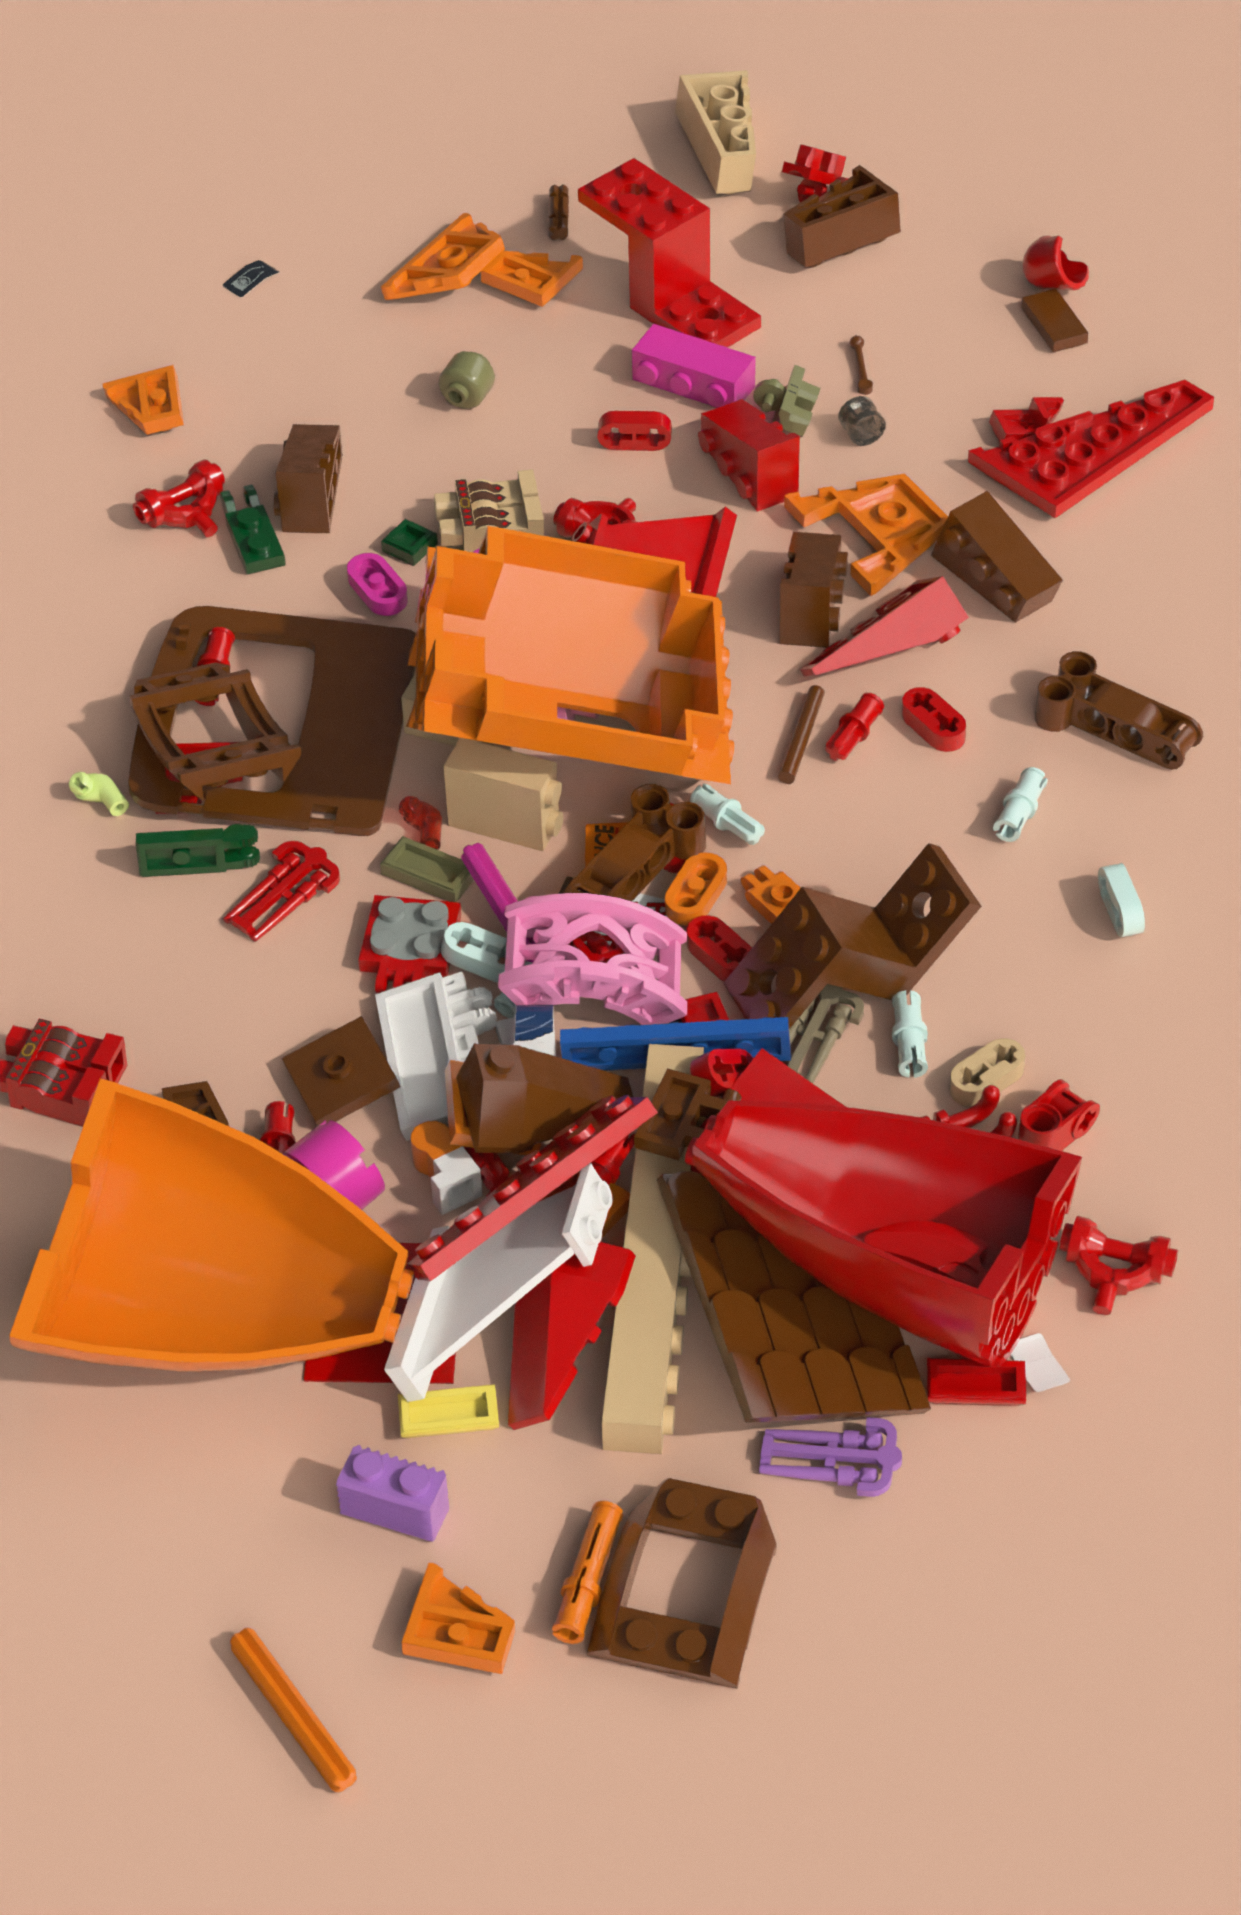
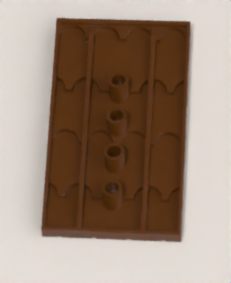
[656,1171,931,1423]

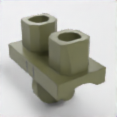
[753,365,821,437]

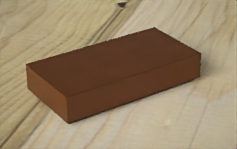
[1021,289,1089,352]

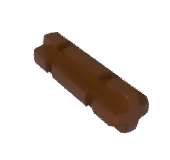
[548,184,569,240]

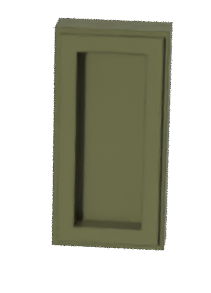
[380,836,474,902]

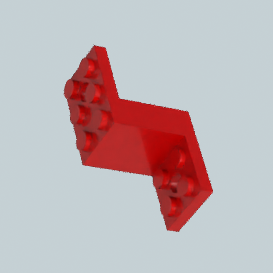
[578,158,761,348]

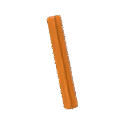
[230,1627,357,1793]

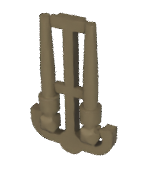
[781,984,864,1083]

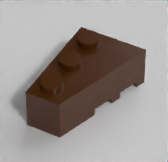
[783,165,901,268]
[780,531,848,648]

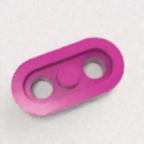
[347,553,408,616]

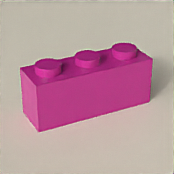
[632,324,756,408]

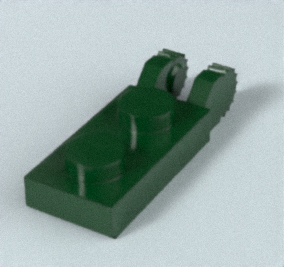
[220,484,286,575]
[136,824,260,877]

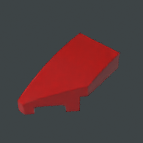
[989,397,1064,442]

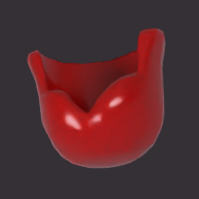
[1023,235,1089,291]

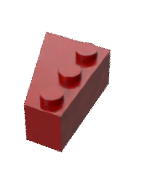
[698,399,800,512]

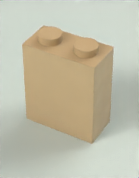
[444,738,563,851]

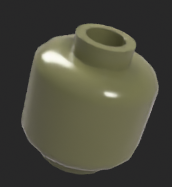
[438,351,495,409]

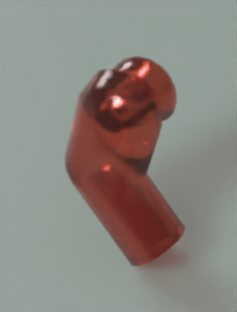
[398,795,442,850]

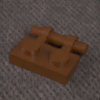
[634,1068,742,1161]

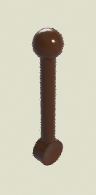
[849,335,873,395]

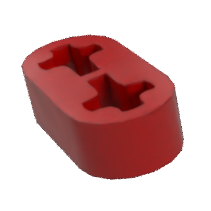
[597,410,672,451]
[902,687,967,752]
[687,915,752,982]
[690,1049,753,1096]

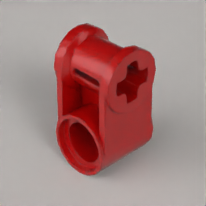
[1018,1079,1100,1151]

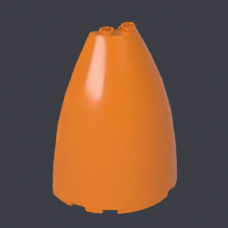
[9,1079,414,1372]

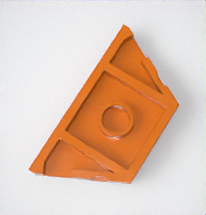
[381,213,505,300]

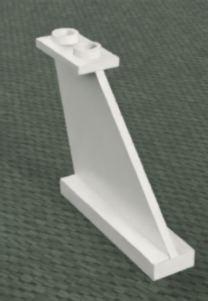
[384,1163,612,1402]

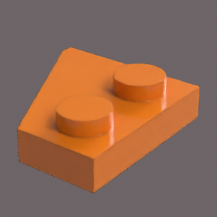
[401,1562,515,1674]

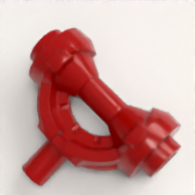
[133,459,225,537]
[553,497,637,539]
[1059,1216,1178,1315]

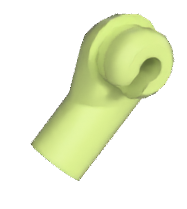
[69,772,129,816]

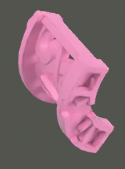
[498,893,687,1025]

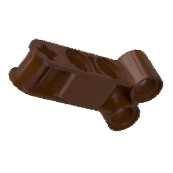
[1035,651,1204,770]
[564,784,706,902]

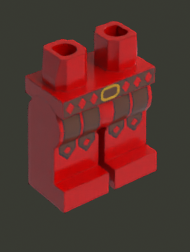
[0,1018,128,1127]

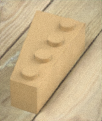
[675,70,756,194]

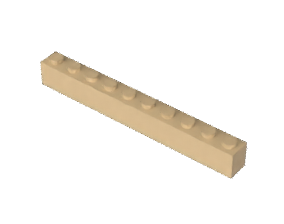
[602,1044,706,1454]

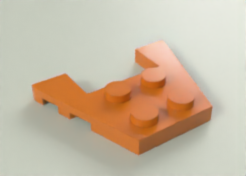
[784,473,948,596]

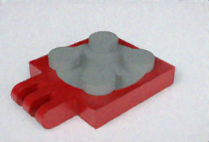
[358,895,462,993]

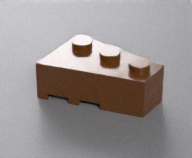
[273,424,343,533]
[931,491,1063,623]

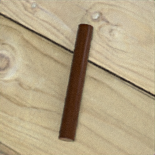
[778,685,825,784]

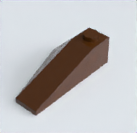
[456,1043,634,1154]

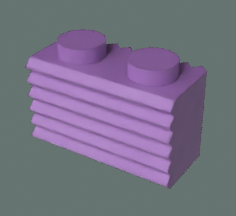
[336,1445,449,1542]

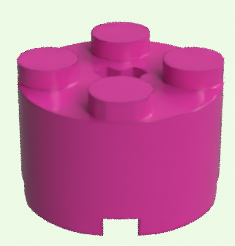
[282,1120,385,1210]

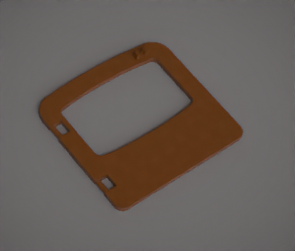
[128,606,416,836]

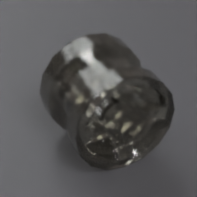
[838,396,886,446]

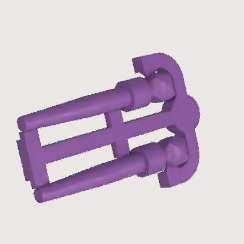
[759,1417,902,1497]

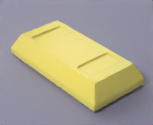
[398,1384,499,1438]

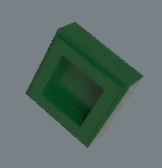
[381,519,438,566]

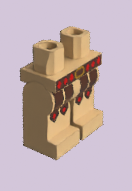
[434,469,544,552]

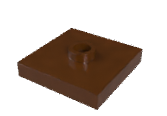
[281,1016,401,1126]

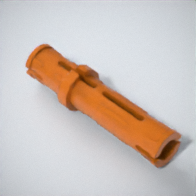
[552,1501,624,1644]

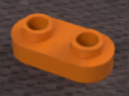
[665,852,727,926]

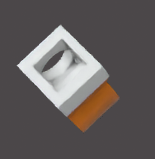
[411,1121,483,1215]

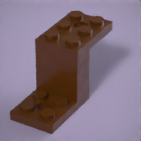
[724,843,982,1029]

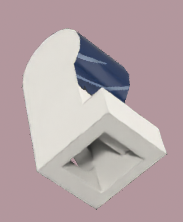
[513,1004,556,1056]

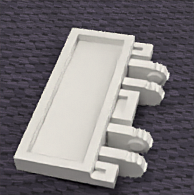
[375,971,497,1141]

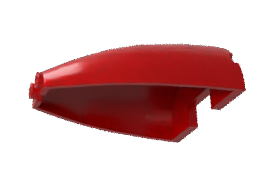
[685,1100,1082,1367]

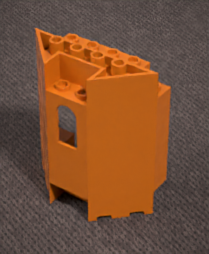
[406,526,734,785]

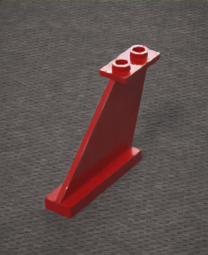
[571,506,737,597]

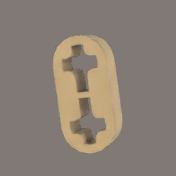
[949,1038,1026,1107]

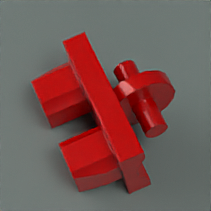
[781,144,849,203]

